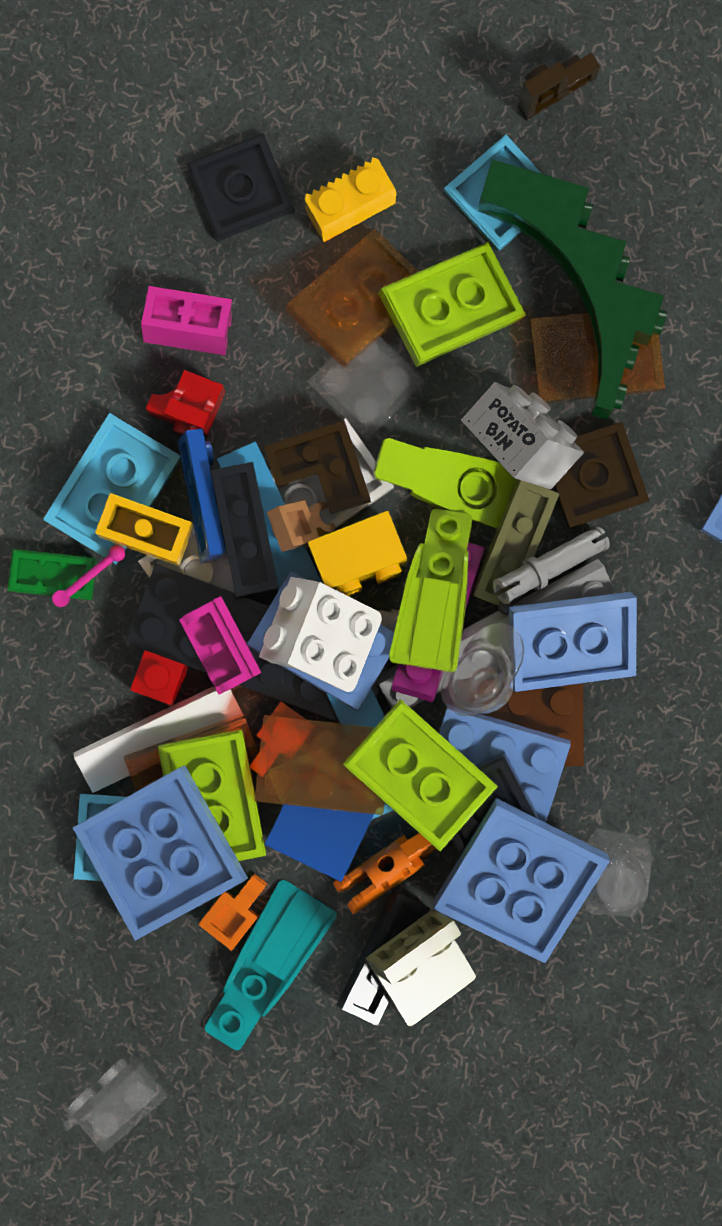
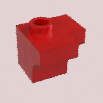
[146,370,226,438]

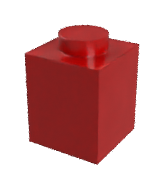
[130,650,189,706]

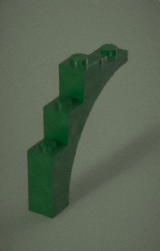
[478,159,667,420]

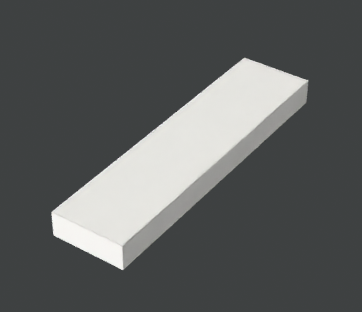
[73,686,245,793]

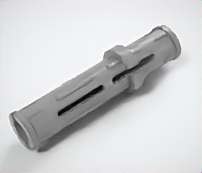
[492,525,610,604]

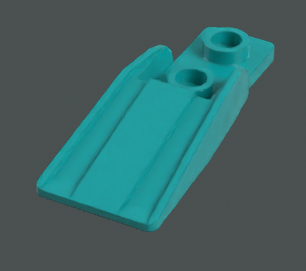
[205,880,337,1051]

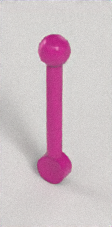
[52,545,125,607]

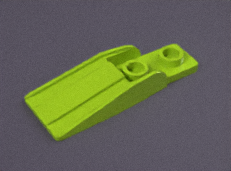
[373,438,517,529]
[389,509,472,672]

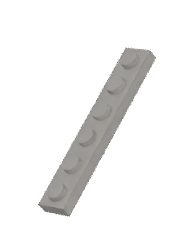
[376,559,616,709]

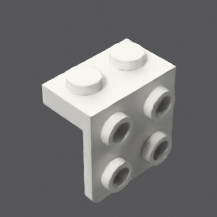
[259,577,382,692]

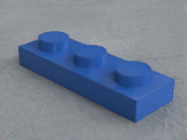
[177,429,226,564]

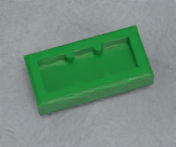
[7,549,98,601]

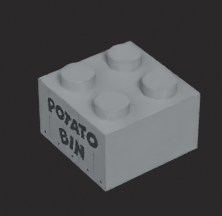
[461,382,584,490]

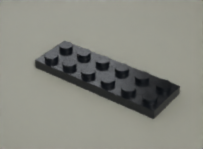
[125,563,390,722]

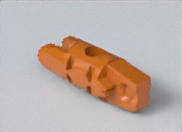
[333,833,437,914]

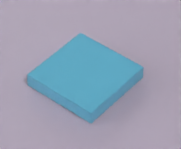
[444,135,542,252]

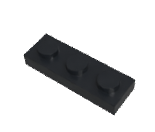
[211,462,279,597]
[336,890,432,1025]

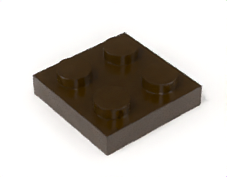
[554,422,650,529]

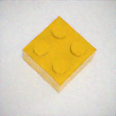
[308,511,407,597]

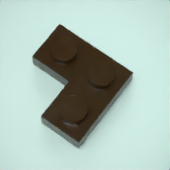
[518,53,600,121]
[264,420,371,515]

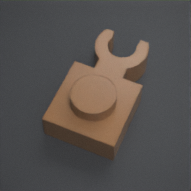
[267,500,336,552]

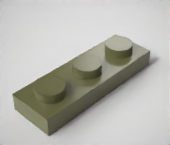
[471,479,559,606]

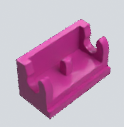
[141,286,232,355]
[179,596,261,695]

